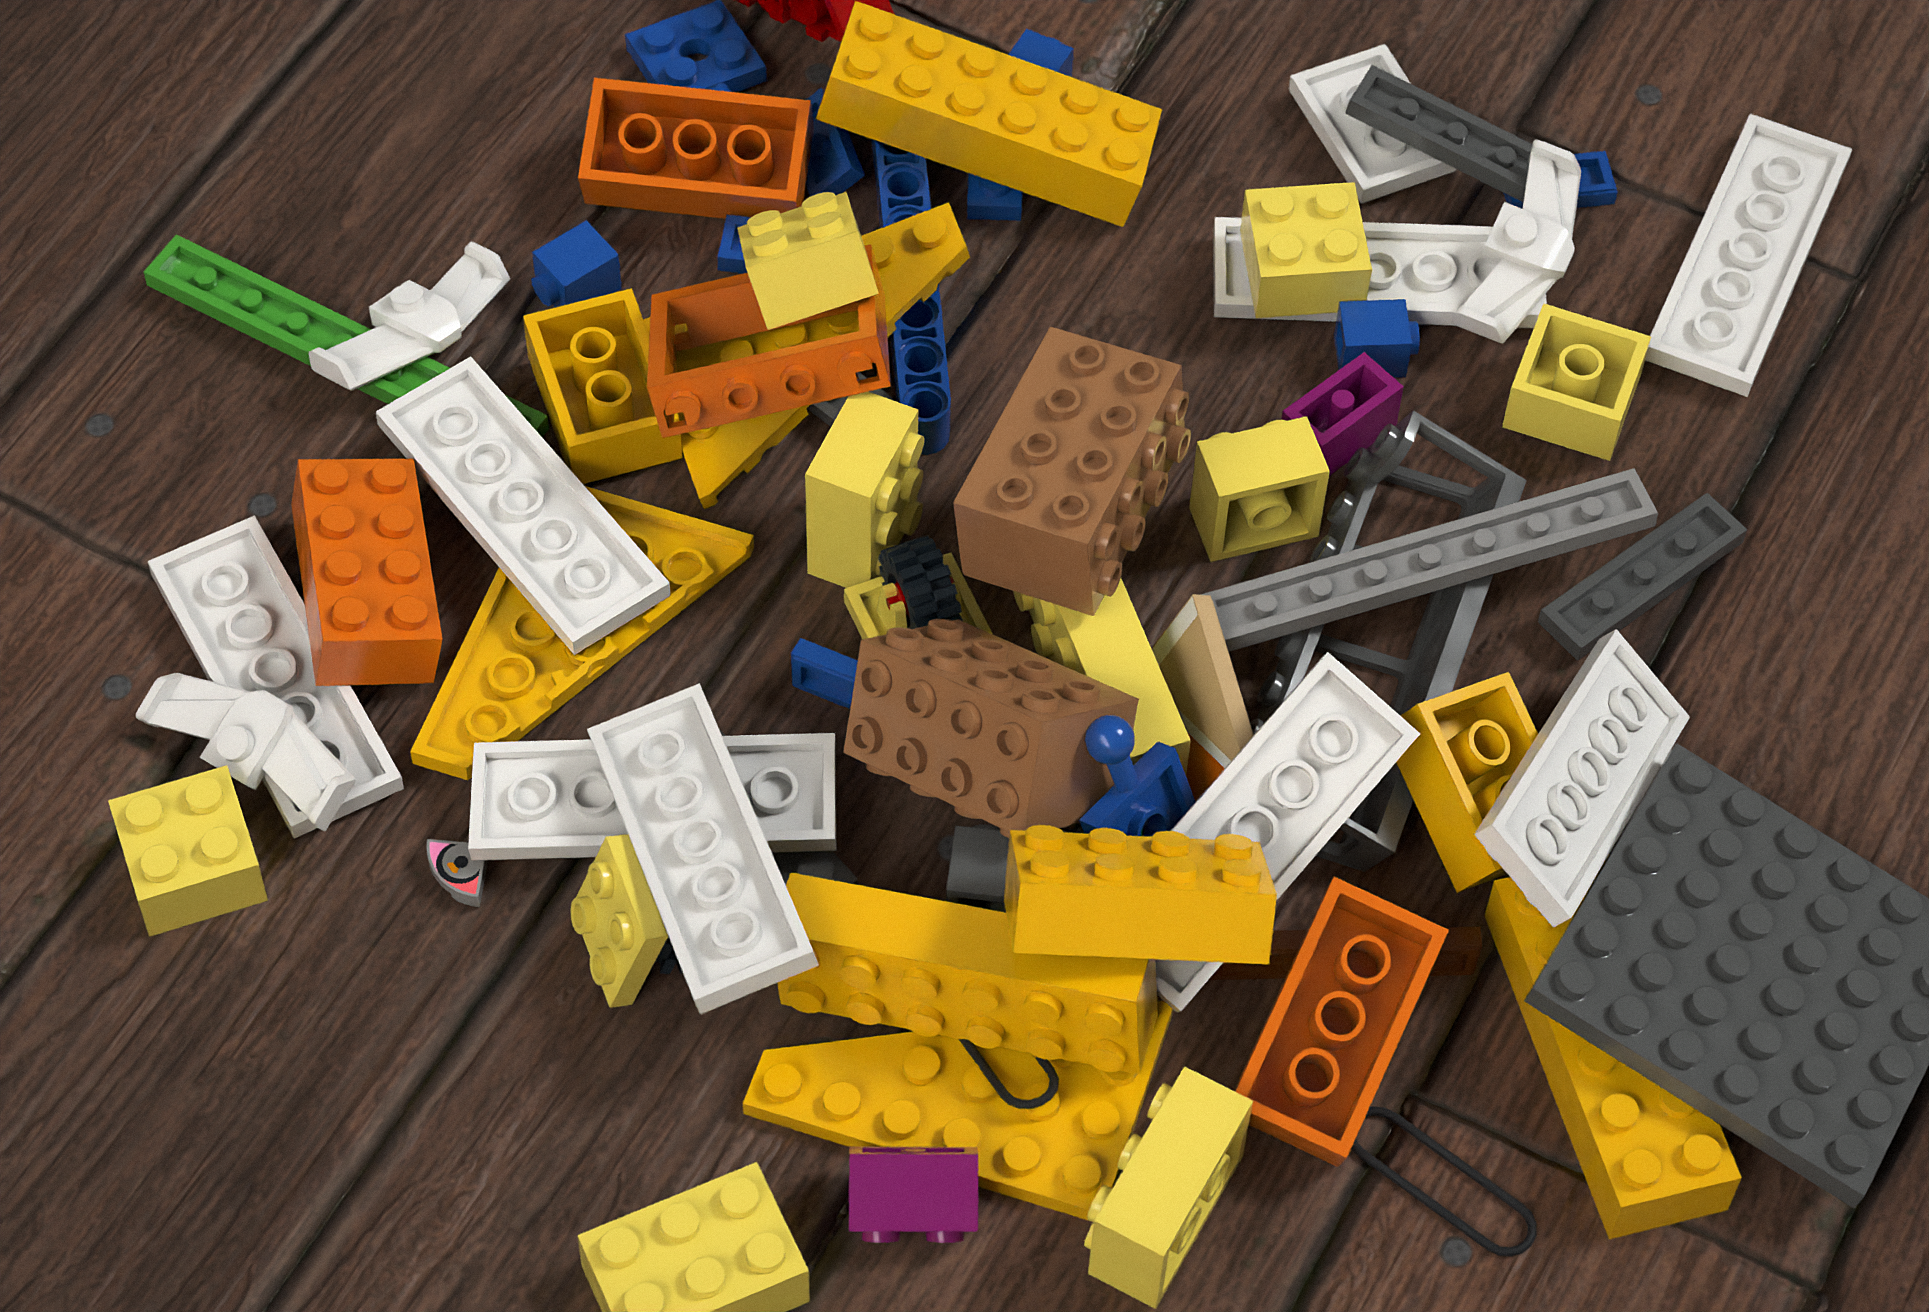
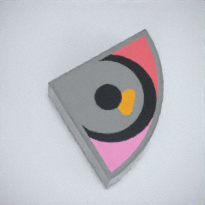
[427,839,488,907]

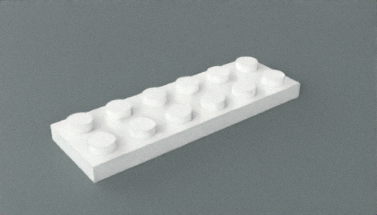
[1645,114,1852,397]
[1213,217,1547,328]
[376,356,671,655]
[147,515,404,838]
[1474,629,1690,927]
[1156,652,1420,1013]
[587,683,819,1014]
[468,733,836,860]

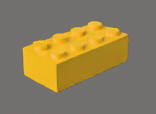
[1004,825,1277,964]

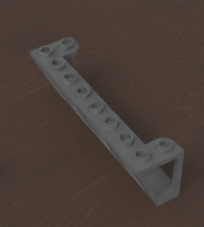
[1250,411,1527,872]

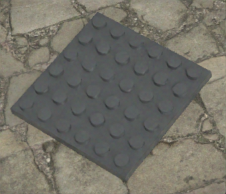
[1524,743,1929,1208]

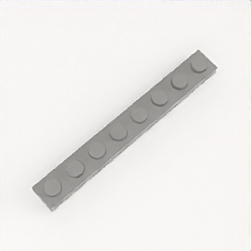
[1201,468,1658,652]

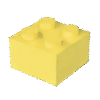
[1240,182,1372,318]
[737,192,879,330]
[1502,303,1651,461]
[1189,416,1330,562]
[108,765,268,937]

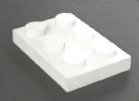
[1289,44,1457,204]

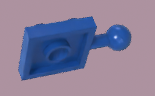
[625,0,767,92]
[1079,715,1196,837]

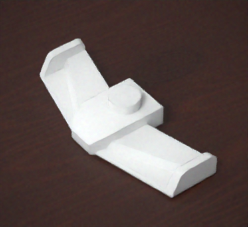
[1451,140,1581,344]
[309,242,510,391]
[136,673,356,832]

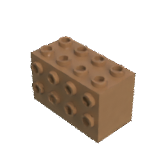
[953,327,1191,616]
[843,619,1139,838]

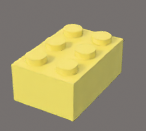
[805,391,924,588]
[1084,1066,1253,1309]
[577,1162,810,1312]

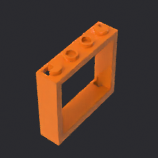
[647,244,891,438]

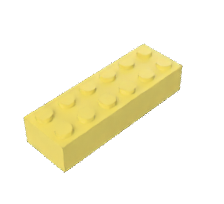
[1013,578,1191,775]

